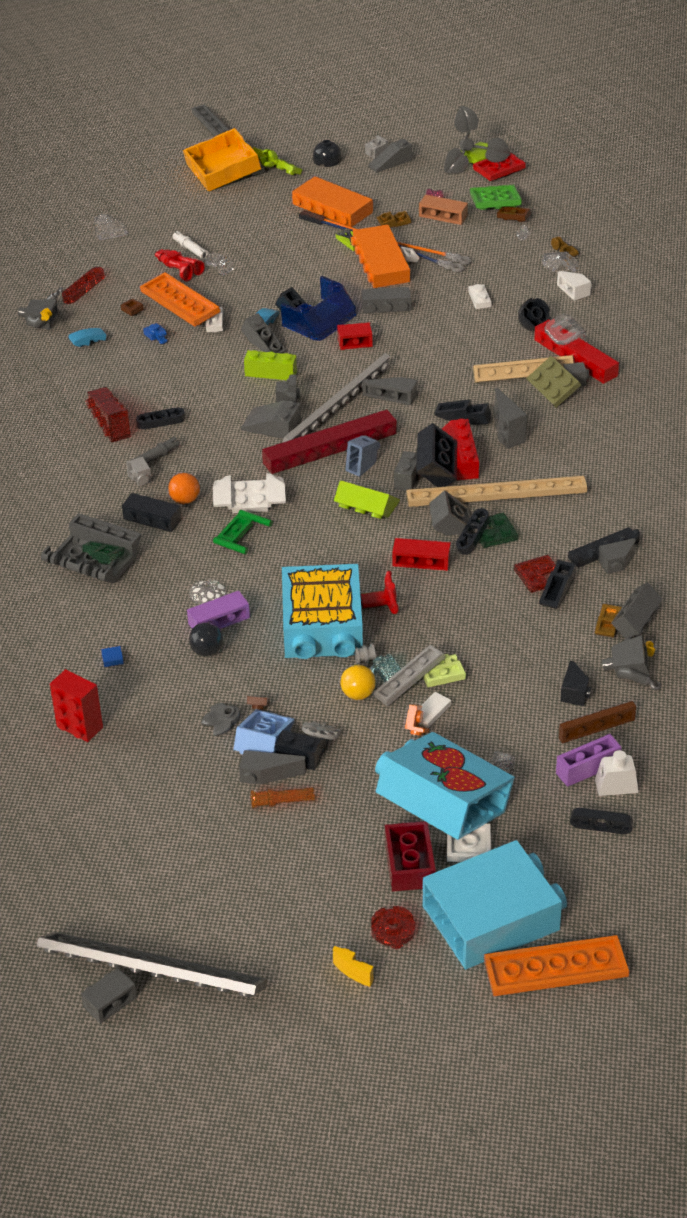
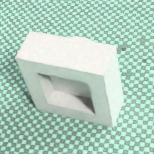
[400,247,419,263]

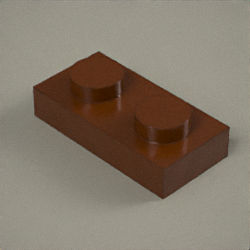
[497,206,531,222]

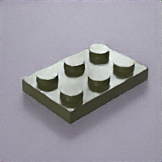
[526,356,581,408]

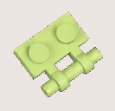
[423,654,466,687]

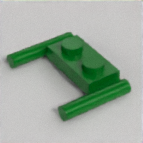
[213,509,273,555]

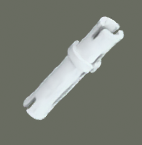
[173,231,209,260]

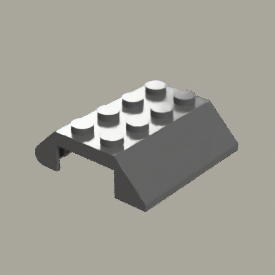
[41,513,141,583]

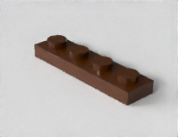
[558,701,636,744]

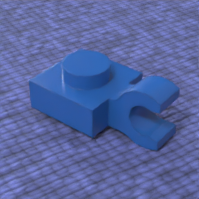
[143,323,168,344]

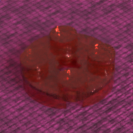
[371,906,415,949]

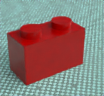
[337,322,373,350]

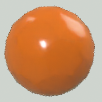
[168,473,200,504]

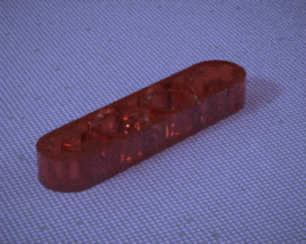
[62,267,105,304]

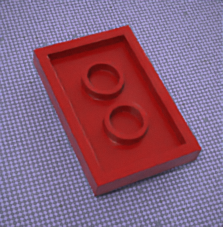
[473,152,526,181]

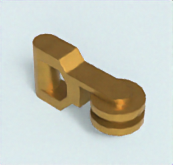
[551,236,579,261]

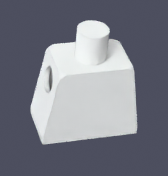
[595,750,638,796]

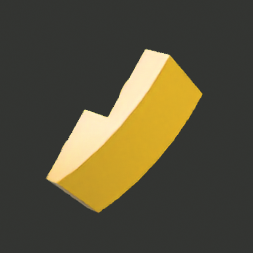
[333,946,374,987]

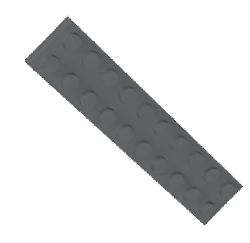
[37,932,268,997]

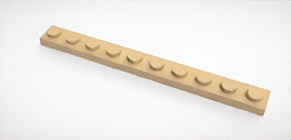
[406,476,587,507]

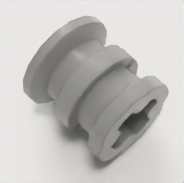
[354,643,376,664]

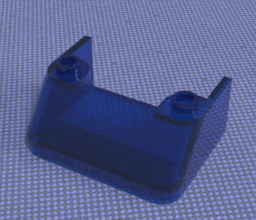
[281,276,357,341]

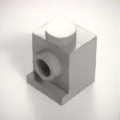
[365,135,388,159]
[126,457,152,486]

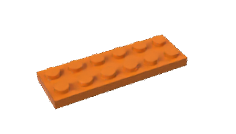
[140,272,220,327]
[484,935,629,996]

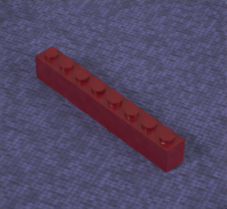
[262,409,397,474]

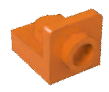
[405,704,429,736]

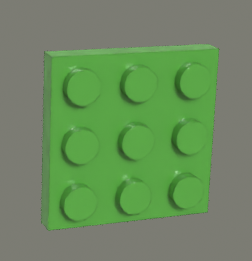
[470,185,521,210]

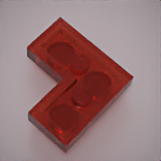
[514,554,555,593]

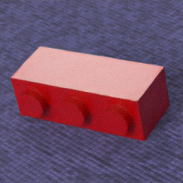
[392,538,451,571]

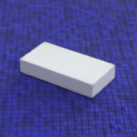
[419,692,451,728]

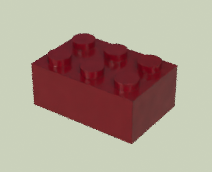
[384,821,436,892]

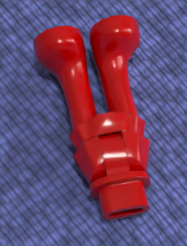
[155,249,205,282]

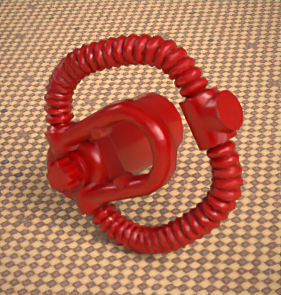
[360,571,399,614]

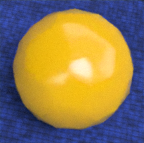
[340,664,376,700]

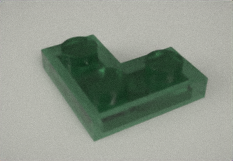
[479,512,518,548]
[82,541,125,564]

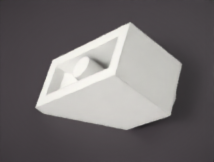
[557,271,592,301]

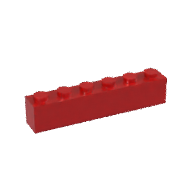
[534,319,619,384]

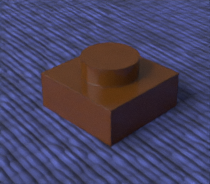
[121,298,144,316]
[247,696,270,709]

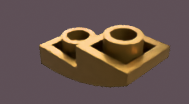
[376,211,411,228]

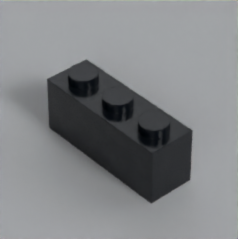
[122,493,181,532]

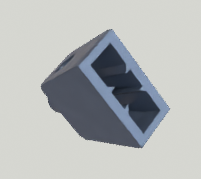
[345,436,380,477]

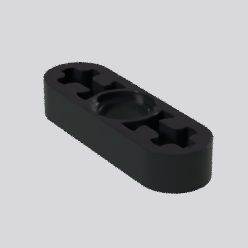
[136,407,185,430]
[456,508,490,555]
[570,808,633,834]

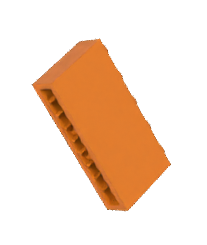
[292,176,373,227]
[351,225,410,288]

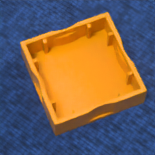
[183,128,261,192]

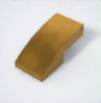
[595,604,622,638]

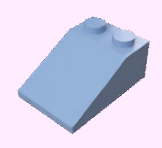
[233,709,294,755]

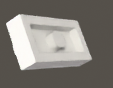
[468,284,491,309]
[206,307,223,333]

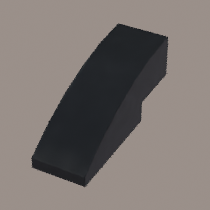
[434,399,492,425]
[539,560,577,609]

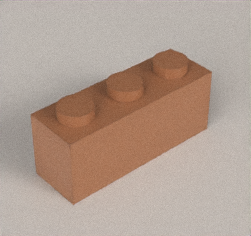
[419,195,468,225]

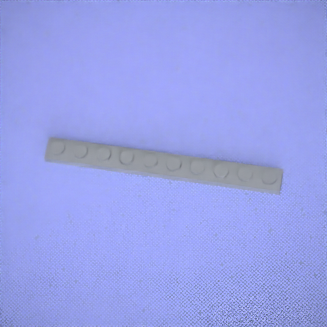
[282,353,390,443]

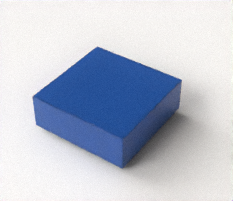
[101,646,124,667]

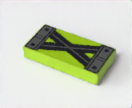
[336,229,355,251]

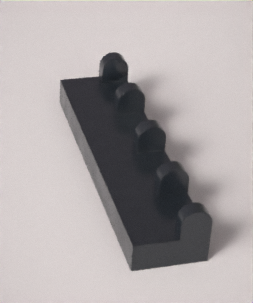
[568,527,640,568]

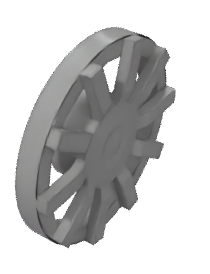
[302,721,340,739]

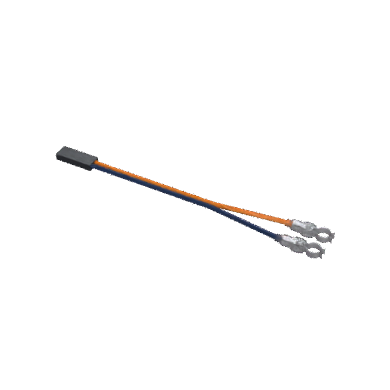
[299,210,471,272]

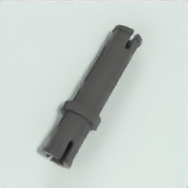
[131,436,179,463]

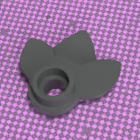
[201,703,240,736]

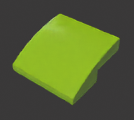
[461,142,488,163]

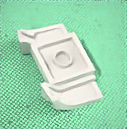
[213,473,286,513]

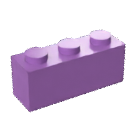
[187,591,250,629]
[556,734,622,787]

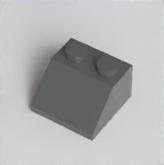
[429,490,474,535]

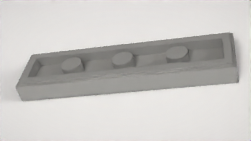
[373,644,445,706]

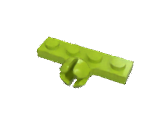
[253,147,302,175]

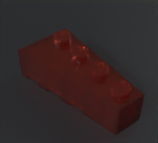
[86,387,131,443]

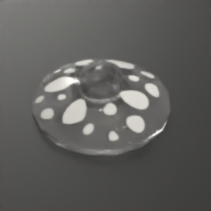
[189,579,227,605]

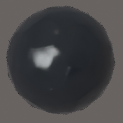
[189,622,223,656]

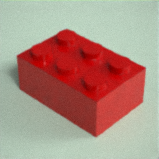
[50,669,103,742]

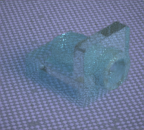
[370,653,401,682]

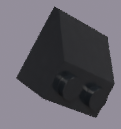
[275,730,329,771]

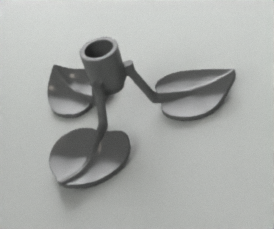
[444,106,510,173]

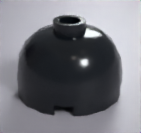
[313,140,342,167]
[518,298,551,332]

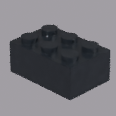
[416,423,457,487]

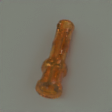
[250,787,315,809]

